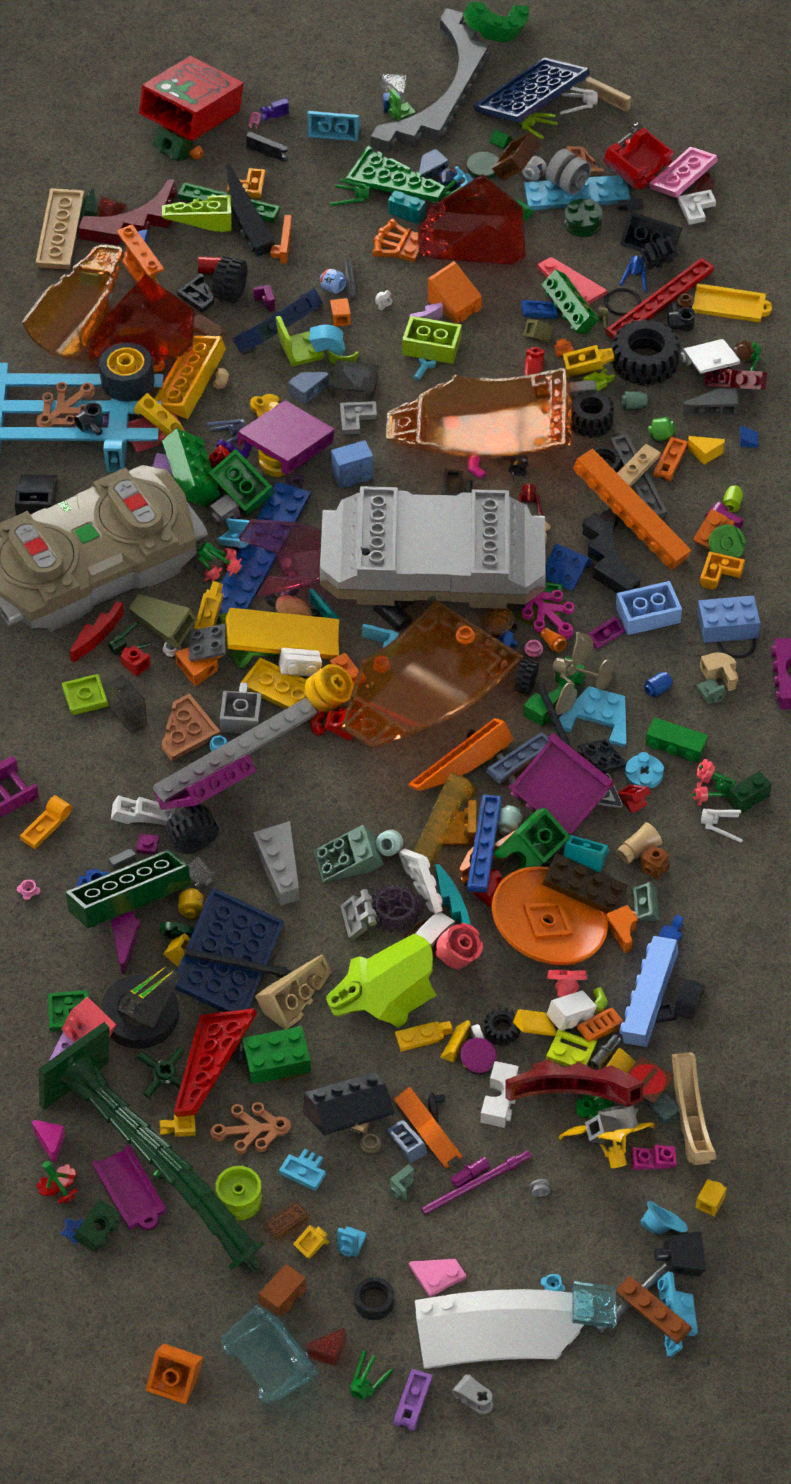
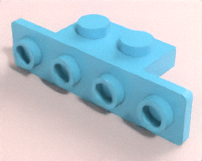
[657,1272,698,1357]

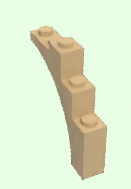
[672,1053,716,1165]

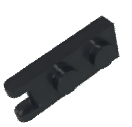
[246,131,288,162]

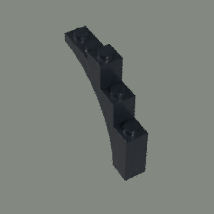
[582,508,640,593]

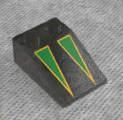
[118,964,181,1028]

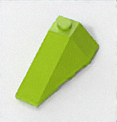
[162,195,232,232]

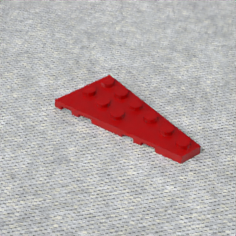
[174,1008,257,1117]

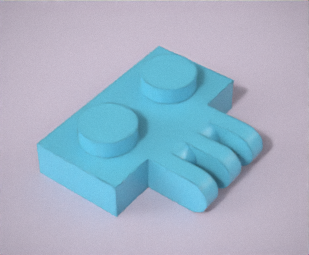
[279,1149,326,1192]

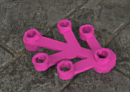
[522,590,574,640]

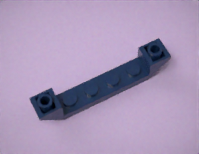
[232,287,323,353]

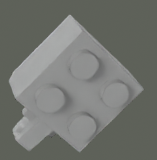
[220,683,262,734]

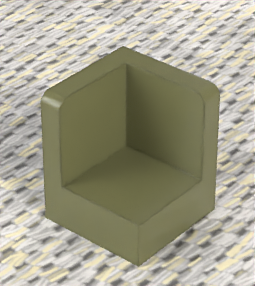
[523,319,554,343]

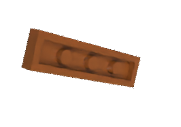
[615,1276,692,1345]

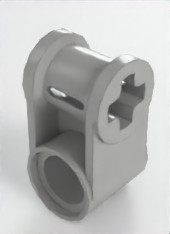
[452,1374,493,1414]

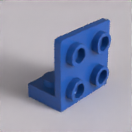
[545,543,593,591]

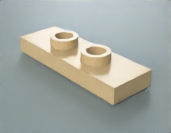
[585,77,631,111]
[617,444,661,487]

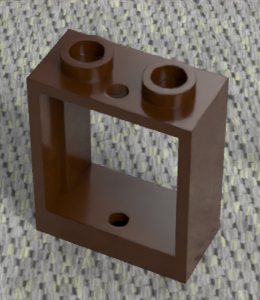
[491,132,542,180]

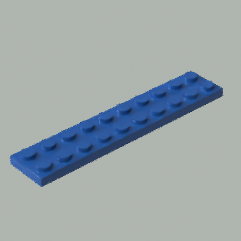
[217,482,311,624]

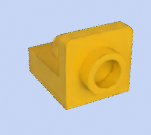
[293,1225,330,1259]

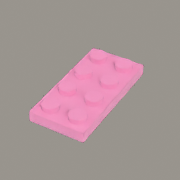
[649,147,718,198]

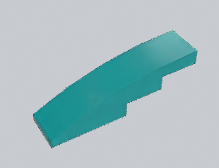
[435,864,471,925]

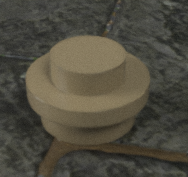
[360,1134,381,1154]

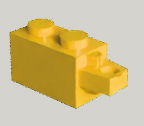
[563,345,615,378]

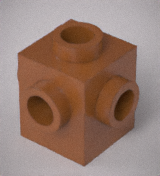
[640,845,670,880]

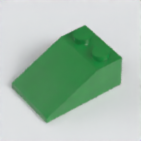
[209,449,274,517]

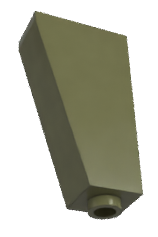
[129,594,197,649]

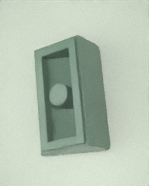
[633,882,659,921]

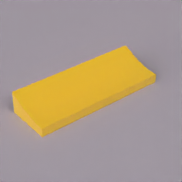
[155,336,226,419]
[226,608,339,659]

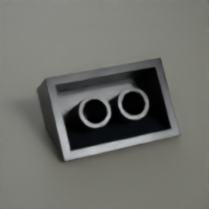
[620,211,683,251]

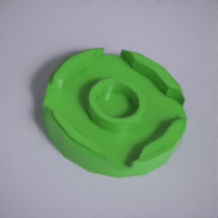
[708,524,746,558]

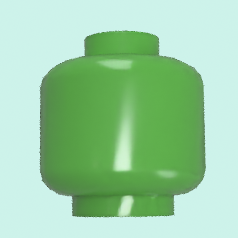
[648,417,676,442]

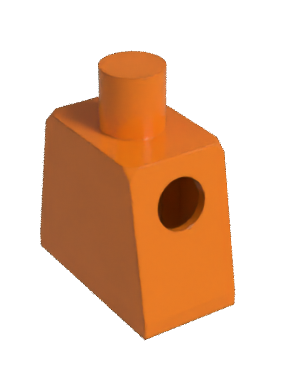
[175,647,223,687]

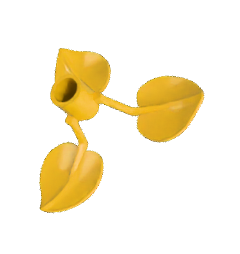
[559,1122,655,1168]

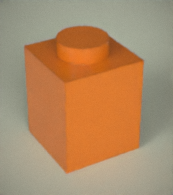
[330,298,351,326]

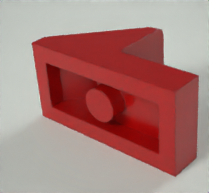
[617,784,651,813]

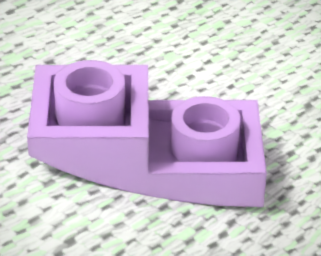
[410,303,443,320]

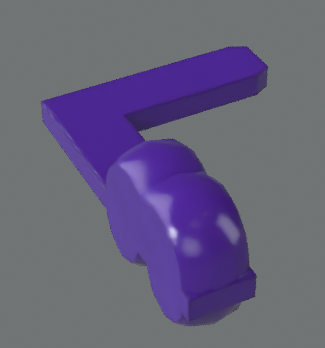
[216,439,251,458]

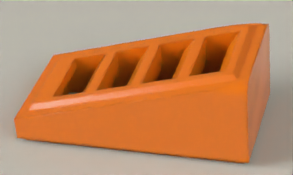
[577,1008,623,1042]

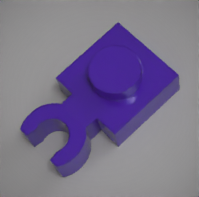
[260,98,289,121]

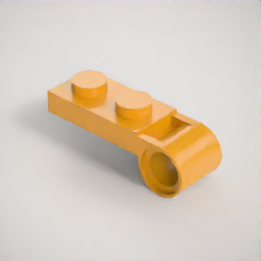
[20,795,72,849]

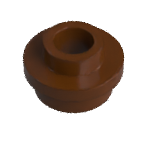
[677,293,694,308]

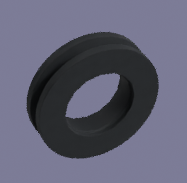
[101,974,179,1049]

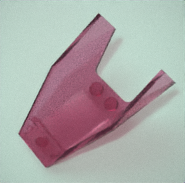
[239,519,322,596]

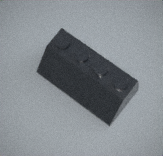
[302,1072,394,1136]

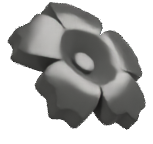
[234,1039,243,1061]

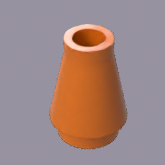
[540,628,567,653]

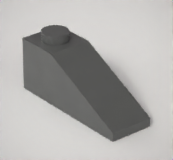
[683,388,738,416]

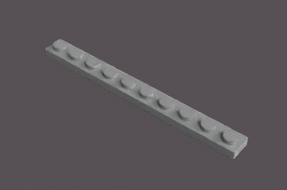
[153,698,317,803]

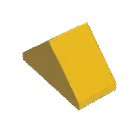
[687,436,725,465]

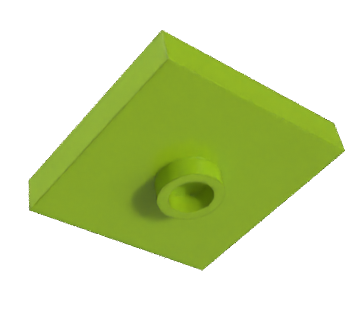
[62,674,109,716]

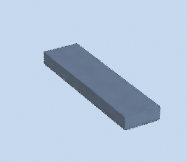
[486,732,549,784]

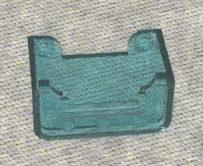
[219,1304,319,1405]

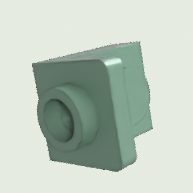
[697,678,726,705]
[389,1164,414,1202]

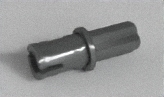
[589,1034,621,1070]

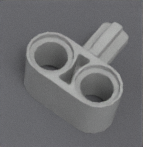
[598,1105,638,1129]

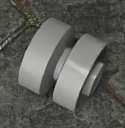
[546,149,591,194]

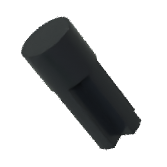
[617,198,643,210]

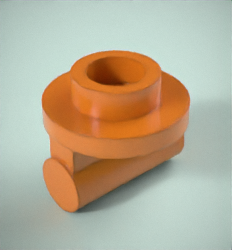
[554,338,574,357]

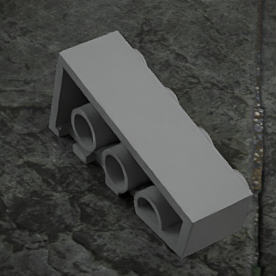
[253,821,299,906]

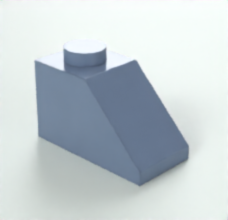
[419,149,448,180]
[288,372,329,404]

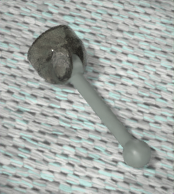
[618,122,643,145]

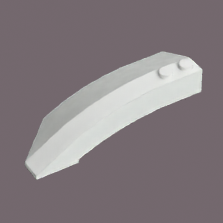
[415,1289,594,1369]

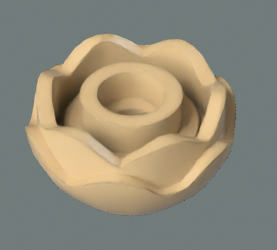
[213,368,229,389]

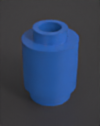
[644,672,673,698]

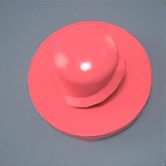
[547,970,587,998]

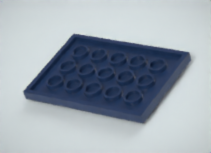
[474,58,590,123]
[170,888,284,1012]

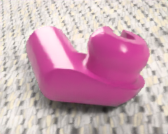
[468,455,486,479]

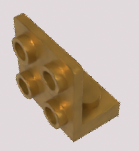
[437,800,476,846]

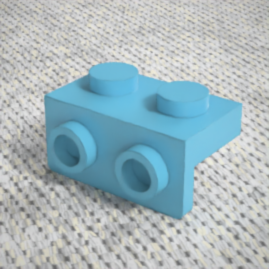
[217,518,257,548]

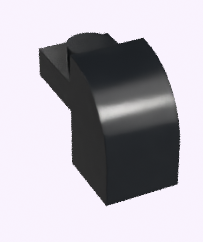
[673,979,706,1020]

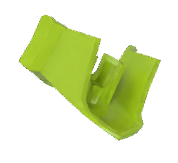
[326,934,437,1028]

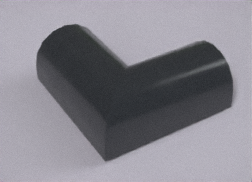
[374,601,414,632]

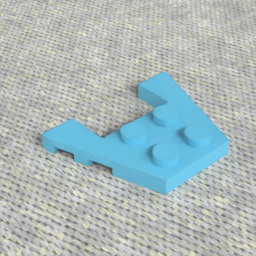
[554,686,626,748]

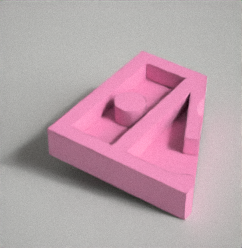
[409,1259,466,1298]

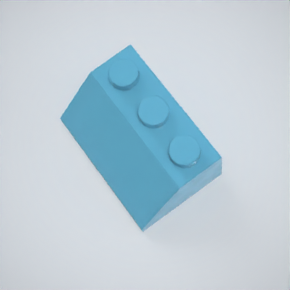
[308,111,361,141]

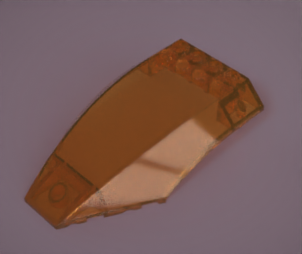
[386,367,572,457]
[341,601,524,748]

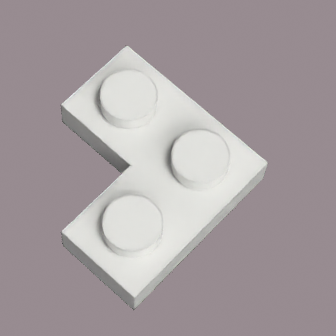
[678,190,716,225]

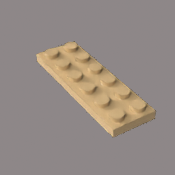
[35,188,85,270]

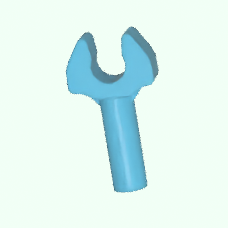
[413,358,436,381]

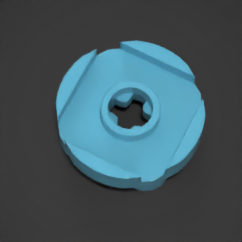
[625,752,664,789]

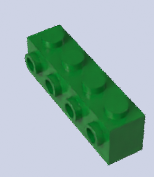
[542,269,600,334]

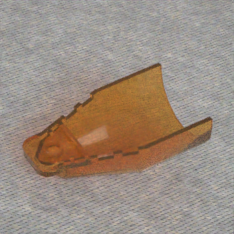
[22,244,124,358]

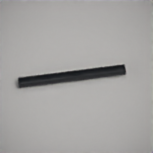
[538,686,572,748]

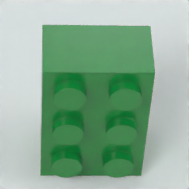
[242,1026,311,1084]

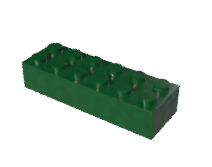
[66,849,191,928]

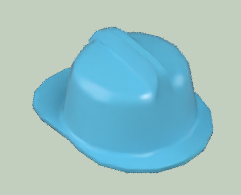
[641,1201,688,1235]

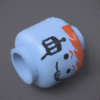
[320,269,346,293]

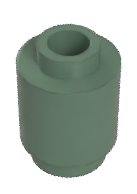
[620,391,647,409]

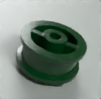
[564,199,603,237]

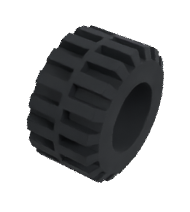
[212,255,248,303]
[568,390,614,438]
[165,804,219,854]

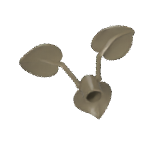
[553,632,615,715]

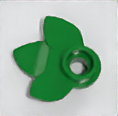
[575,1094,614,1119]

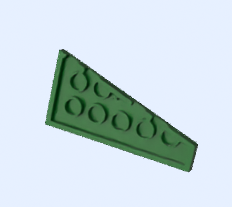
[346,146,446,203]

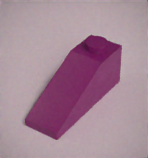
[111,910,141,974]

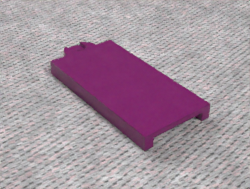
[92,1145,167,1230]

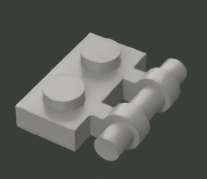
[340,889,377,940]

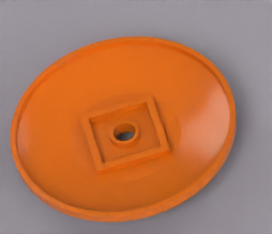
[492,866,608,965]

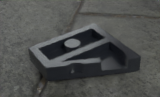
[177,273,215,313]

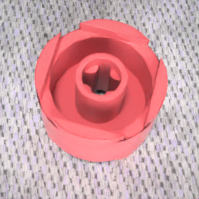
[436,923,483,970]

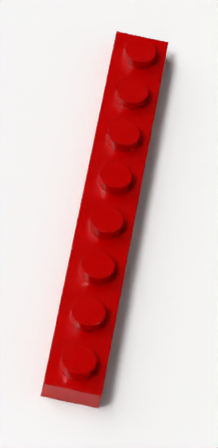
[606,257,714,339]

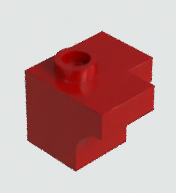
[325,707,364,741]

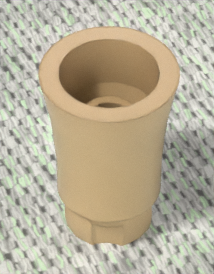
[616,822,662,864]

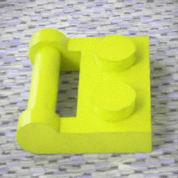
[546,1029,598,1067]

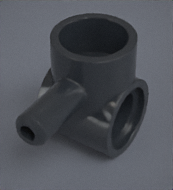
[667,302,695,331]
[74,402,103,436]

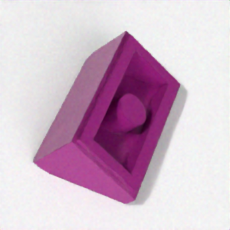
[587,616,626,650]

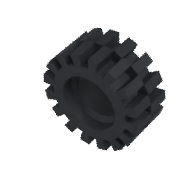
[513,658,539,695]
[484,1007,520,1046]

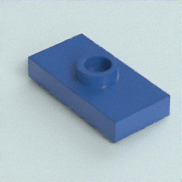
[521,300,558,319]

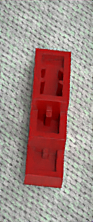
[70,601,124,662]

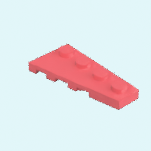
[537,257,607,305]

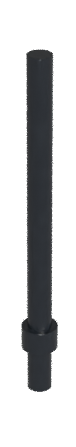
[184,948,294,978]

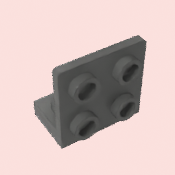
[189,624,227,662]

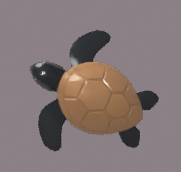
[265,587,319,617]

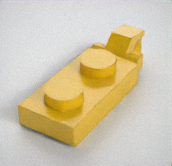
[194,581,223,630]
[395,1021,452,1052]

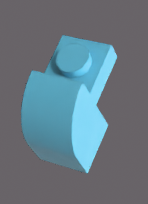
[309,325,345,356]

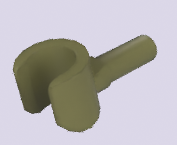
[598,307,608,330]

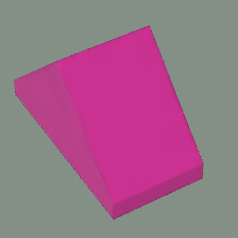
[32,1120,65,1162]

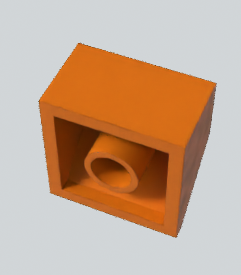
[146,1344,204,1404]

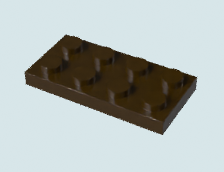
[542,853,628,914]

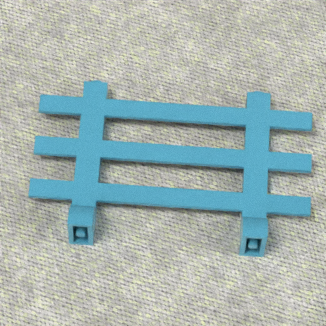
[0,363,163,472]

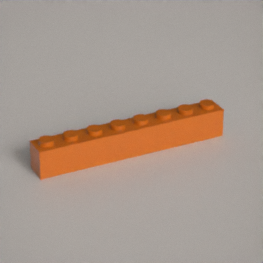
[573,448,691,571]

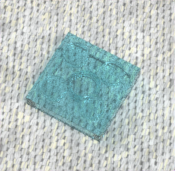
[572,1281,616,1328]

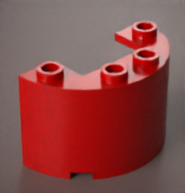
[603,128,674,190]

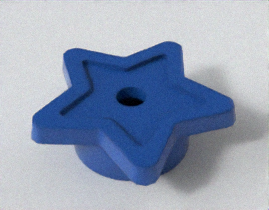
[61,1218,83,1244]

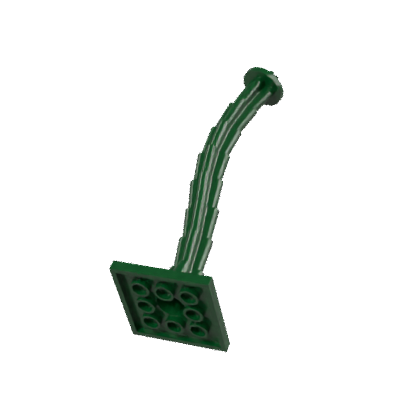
[39,1022,265,1272]

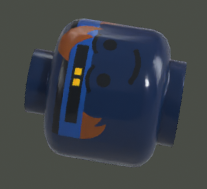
[439,167,461,192]

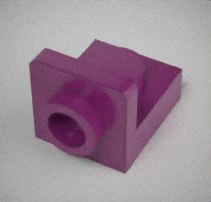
[253,284,276,312]

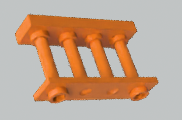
[117,224,166,303]

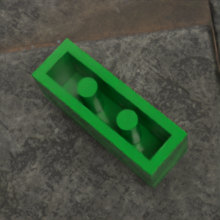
[645,717,708,763]

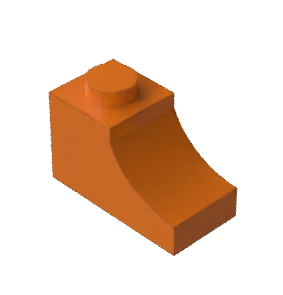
[606,905,638,953]

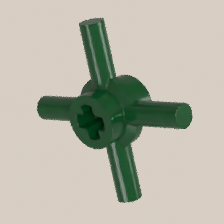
[137,1047,185,1098]

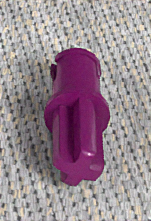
[450,1157,490,1188]

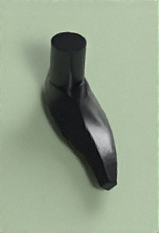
[428,1092,445,1125]

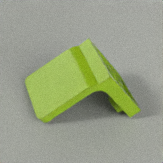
[276,316,324,367]

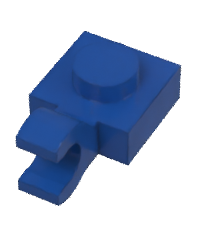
[657,915,684,944]

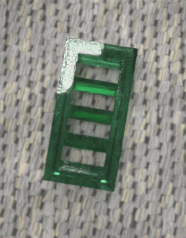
[80,188,98,222]

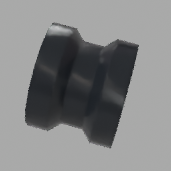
[508,454,529,476]

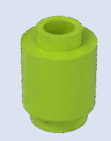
[722,485,743,512]

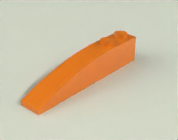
[408,718,514,791]

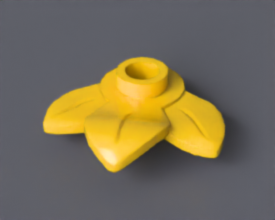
[250,394,280,418]

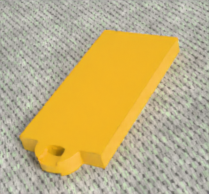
[692,283,772,323]

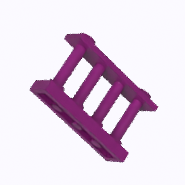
[0,755,39,818]

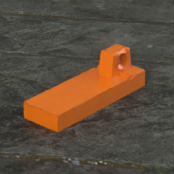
[271,215,292,264]

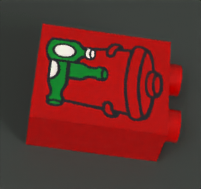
[139,56,244,141]

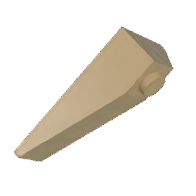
[255,955,331,1030]

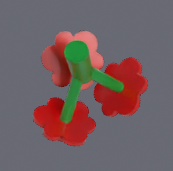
[36,1161,78,1204]

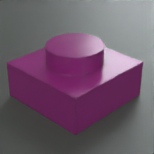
[136,833,159,855]

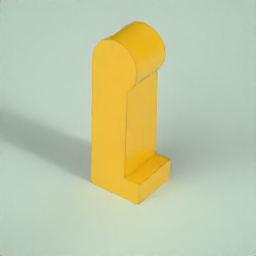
[133,393,183,437]

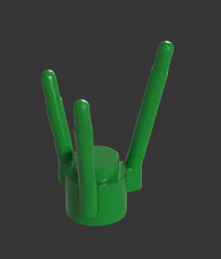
[329,178,369,206]
[349,1350,393,1400]

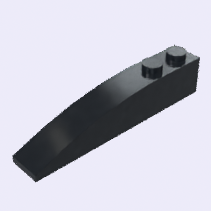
[226,163,275,257]

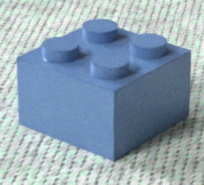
[331,440,373,489]

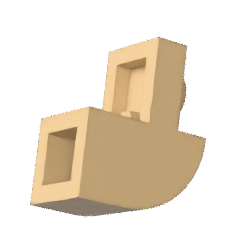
[700,653,738,691]

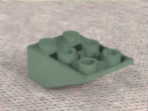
[313,824,384,882]

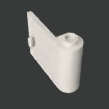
[679,339,740,374]

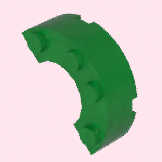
[463,2,529,42]

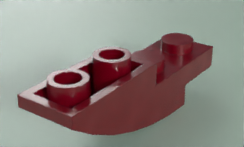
[704,369,767,390]

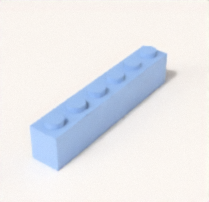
[620,936,678,1047]

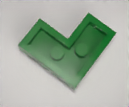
[48,990,89,1032]

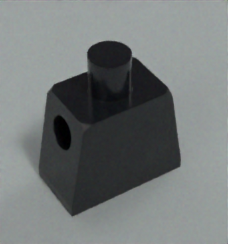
[654,1231,706,1276]

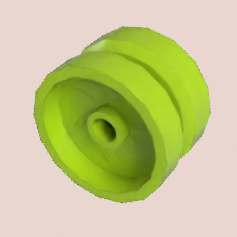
[215,1166,262,1220]

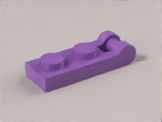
[393,1369,432,1431]

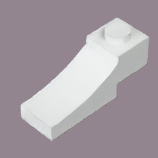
[111,796,175,825]

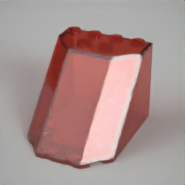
[418,174,526,265]
[88,274,195,360]

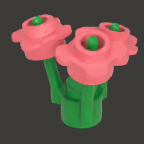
[197,542,242,581]
[693,759,736,806]

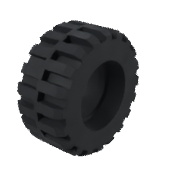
[612,319,680,386]

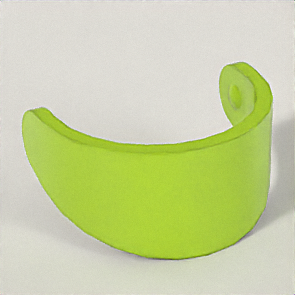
[327,349,359,366]

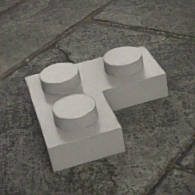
[340,401,377,435]

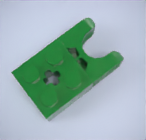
[494,808,571,870]

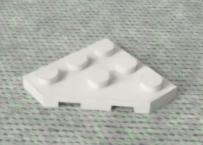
[398,849,443,913]

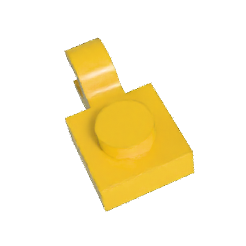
[159,1115,196,1137]

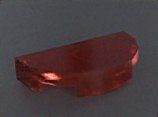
[692,172,714,193]

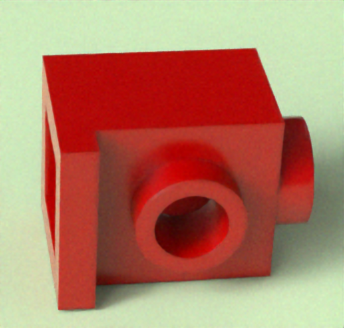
[121,645,151,677]

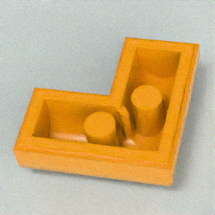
[227,168,266,199]
[700,551,745,590]

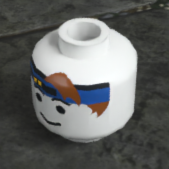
[522,156,547,181]

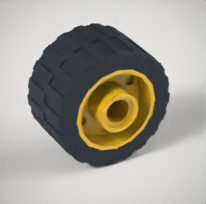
[99,342,155,401]

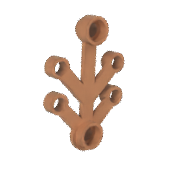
[36,382,95,427]
[210,1102,291,1154]

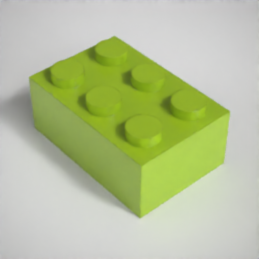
[402,316,462,364]

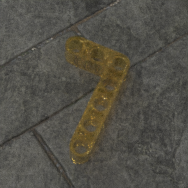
[414,773,477,867]

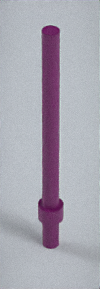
[421,1150,532,1215]

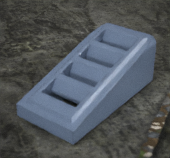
[386,1120,427,1163]

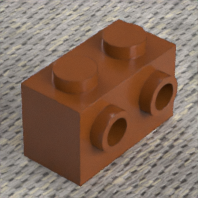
[259,1264,306,1318]

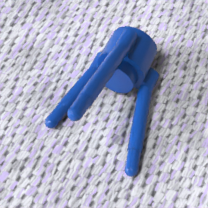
[619,256,647,292]

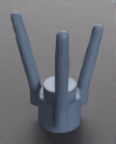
[206,419,246,449]

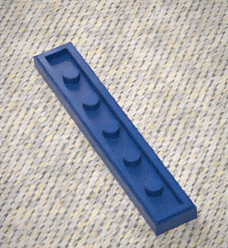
[467,795,502,893]

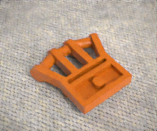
[373,219,427,262]

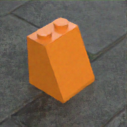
[428,262,482,324]

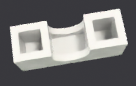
[481,1061,520,1128]

